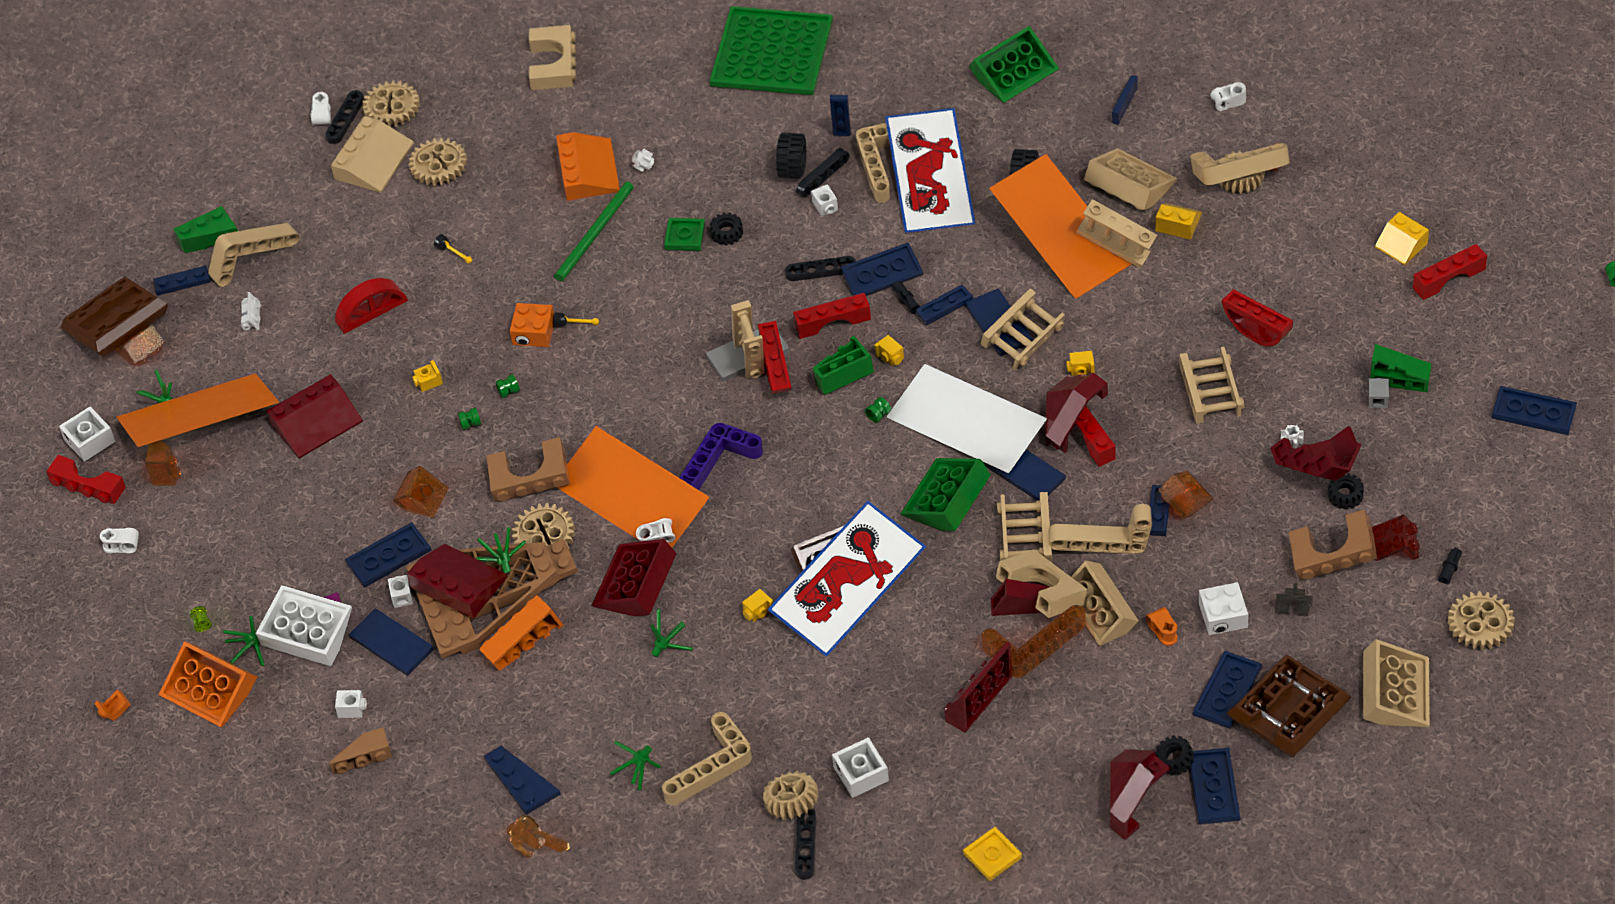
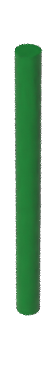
[554,181,634,282]

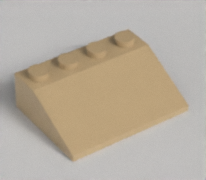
[331,116,414,193]
[1084,148,1177,210]
[1363,639,1430,727]

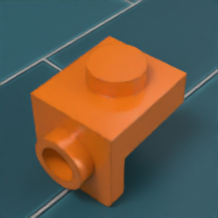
[94,689,131,721]

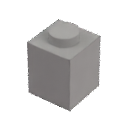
[1368,378,1389,408]

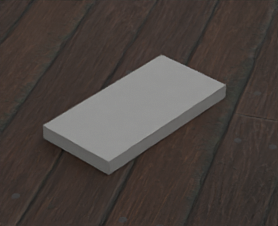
[706,330,790,382]

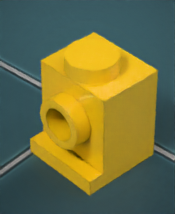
[874,335,904,367]
[1066,351,1095,376]
[412,360,443,392]
[742,589,773,622]

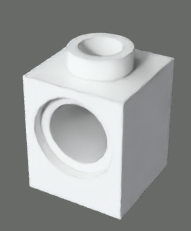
[811,184,838,216]
[388,575,413,608]
[335,690,367,718]

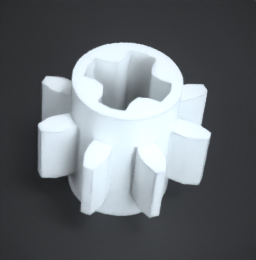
[632,149,654,172]
[1280,425,1304,448]

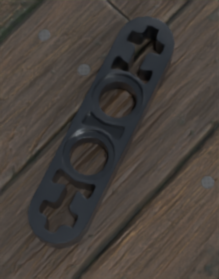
[325,90,364,144]
[796,148,850,198]
[785,256,856,281]
[795,808,816,880]

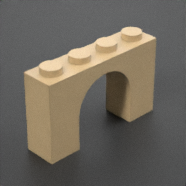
[529,25,576,90]
[996,550,1087,618]

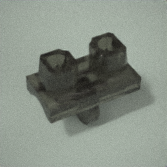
[1276,583,1313,616]

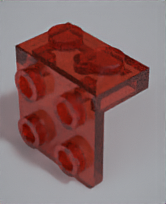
[1372,514,1420,561]

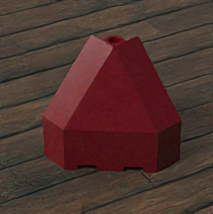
[1046,373,1108,453]
[1270,426,1362,481]
[1110,749,1170,840]

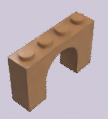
[486,437,570,502]
[1289,509,1377,580]

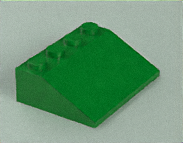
[968,26,1059,103]
[900,458,991,531]

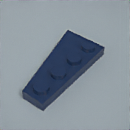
[484,746,561,815]

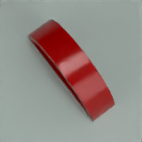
[335,278,408,334]
[1221,289,1293,346]
[758,321,792,394]

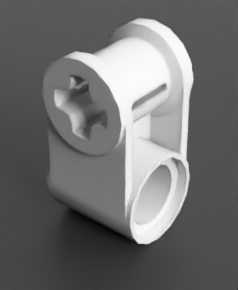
[1210,82,1246,111]
[311,92,331,125]
[636,518,675,543]
[100,528,139,554]

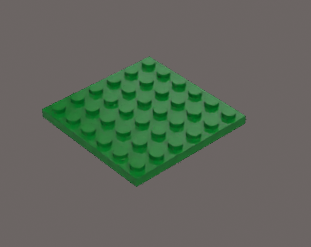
[710,6,833,95]

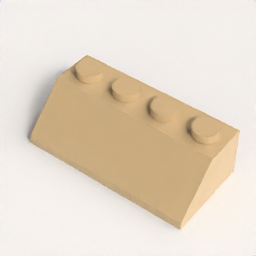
[1071,560,1139,646]

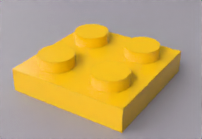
[963,827,1022,881]

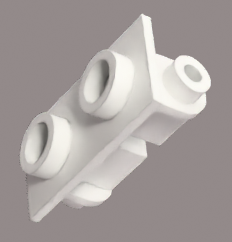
[241,292,261,330]

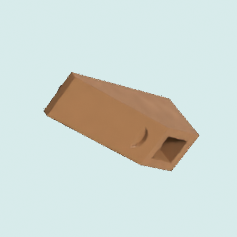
[330,727,392,775]

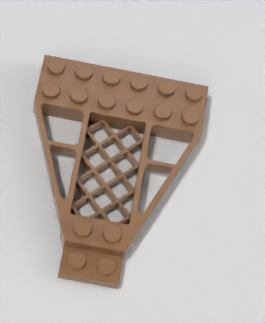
[406,539,578,659]

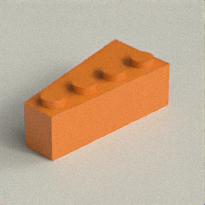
[479,595,564,671]

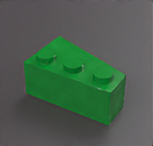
[173,206,238,254]
[812,335,874,395]

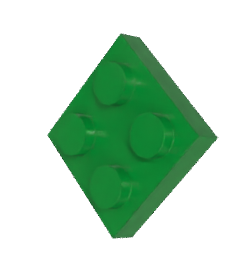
[664,218,705,251]

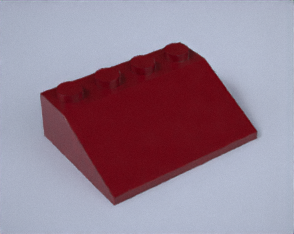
[267,374,363,458]
[592,539,677,616]
[407,544,508,619]
[944,642,1012,733]

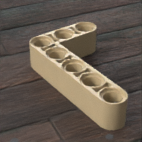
[856,123,890,203]
[1190,143,1290,185]
[208,223,300,287]
[1049,504,1152,554]
[662,712,752,805]

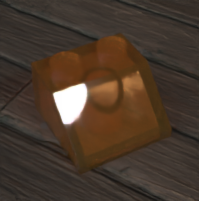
[115,325,165,365]
[145,440,180,486]
[393,466,449,518]
[1158,471,1214,518]

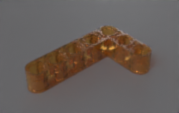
[981,605,1086,678]

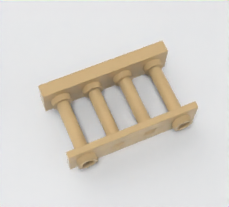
[1076,199,1157,268]
[981,288,1065,370]
[731,300,764,379]
[1179,347,1244,424]
[997,492,1052,562]

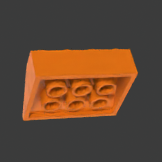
[556,132,620,201]
[158,641,258,727]

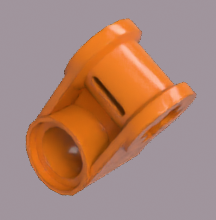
[1145,607,1178,646]

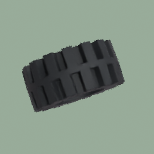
[710,212,743,246]
[1328,473,1364,510]
[1155,735,1195,775]

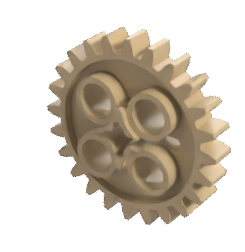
[362,80,420,127]
[409,138,467,186]
[512,503,575,549]
[1448,591,1515,650]

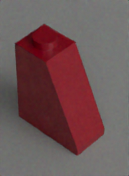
[991,579,1050,616]

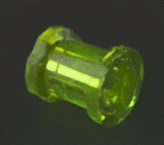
[190,606,212,632]

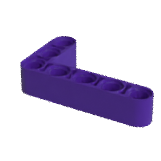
[680,423,763,490]

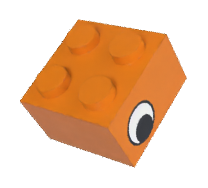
[510,303,555,347]

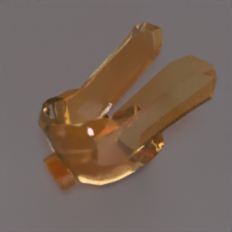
[506,815,569,858]

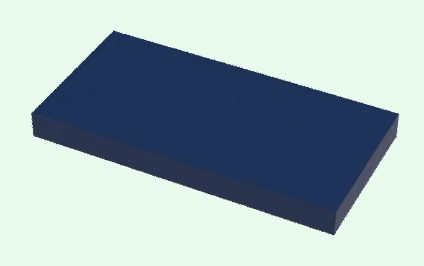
[841,242,923,296]
[965,288,1033,356]
[1491,386,1577,435]
[982,449,1066,500]
[345,522,432,588]
[349,608,434,676]
[1193,651,1262,729]
[1190,748,1240,825]

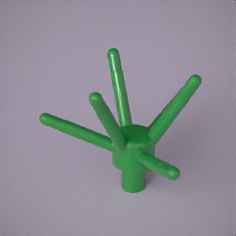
[136,370,173,403]
[476,527,526,573]
[650,609,693,657]
[223,616,265,667]
[610,741,661,791]

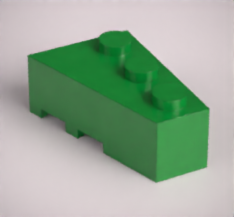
[1370,344,1432,393]

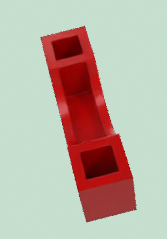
[1413,244,1487,300]
[793,293,871,339]
[1073,406,1116,467]
[46,455,126,504]

